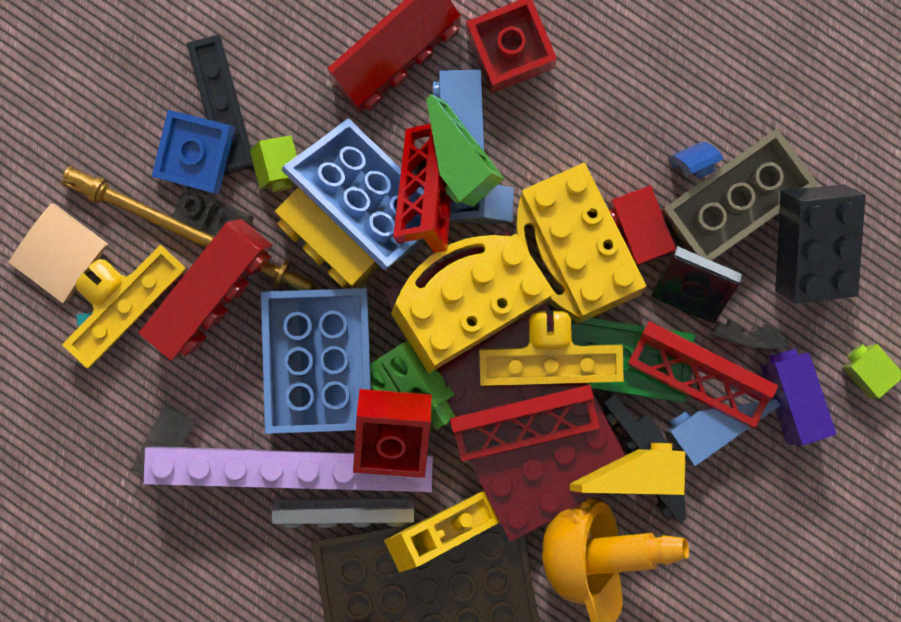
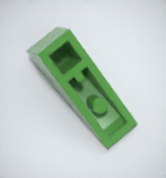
[426,94,505,206]

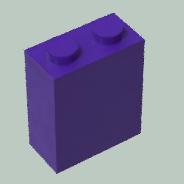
[760,348,837,446]

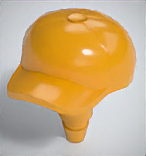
[542,498,689,622]

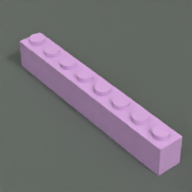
[143,446,433,492]

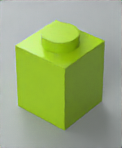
[250,135,297,192]
[842,344,901,399]

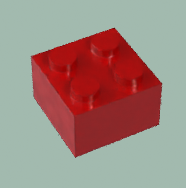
[465,0,557,94]
[353,389,432,478]

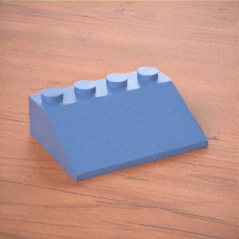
[281,118,425,270]
[261,288,371,434]

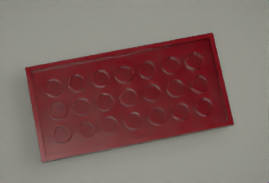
[384,229,625,542]

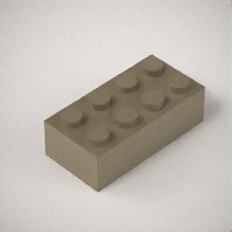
[661,128,819,261]

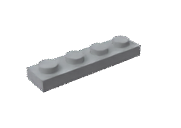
[272,497,414,528]

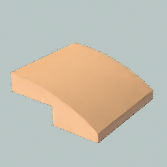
[8,203,108,303]

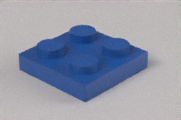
[152,110,235,194]

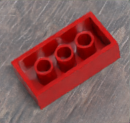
[138,219,274,361]

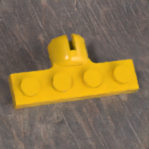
[62,244,187,369]
[479,311,624,386]

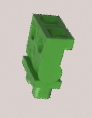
[370,340,456,432]

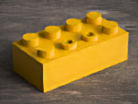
[516,162,647,323]
[391,233,555,374]

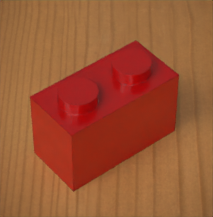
[608,185,676,266]

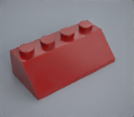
[327,0,461,114]

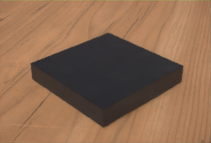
[651,246,743,324]

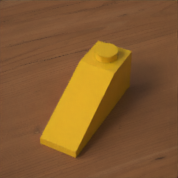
[570,443,685,495]
[384,490,500,573]

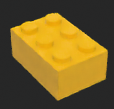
[275,187,380,289]

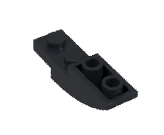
[601,394,686,524]

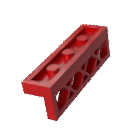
[393,123,452,253]
[627,321,778,429]
[450,385,600,462]

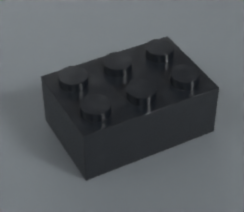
[775,184,866,304]

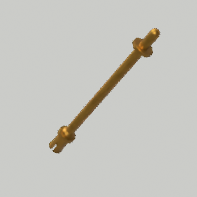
[61,166,315,290]

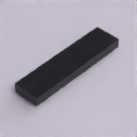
[187,34,254,175]

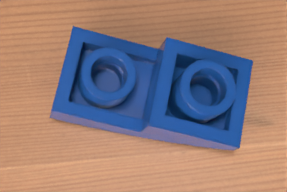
[668,142,723,179]

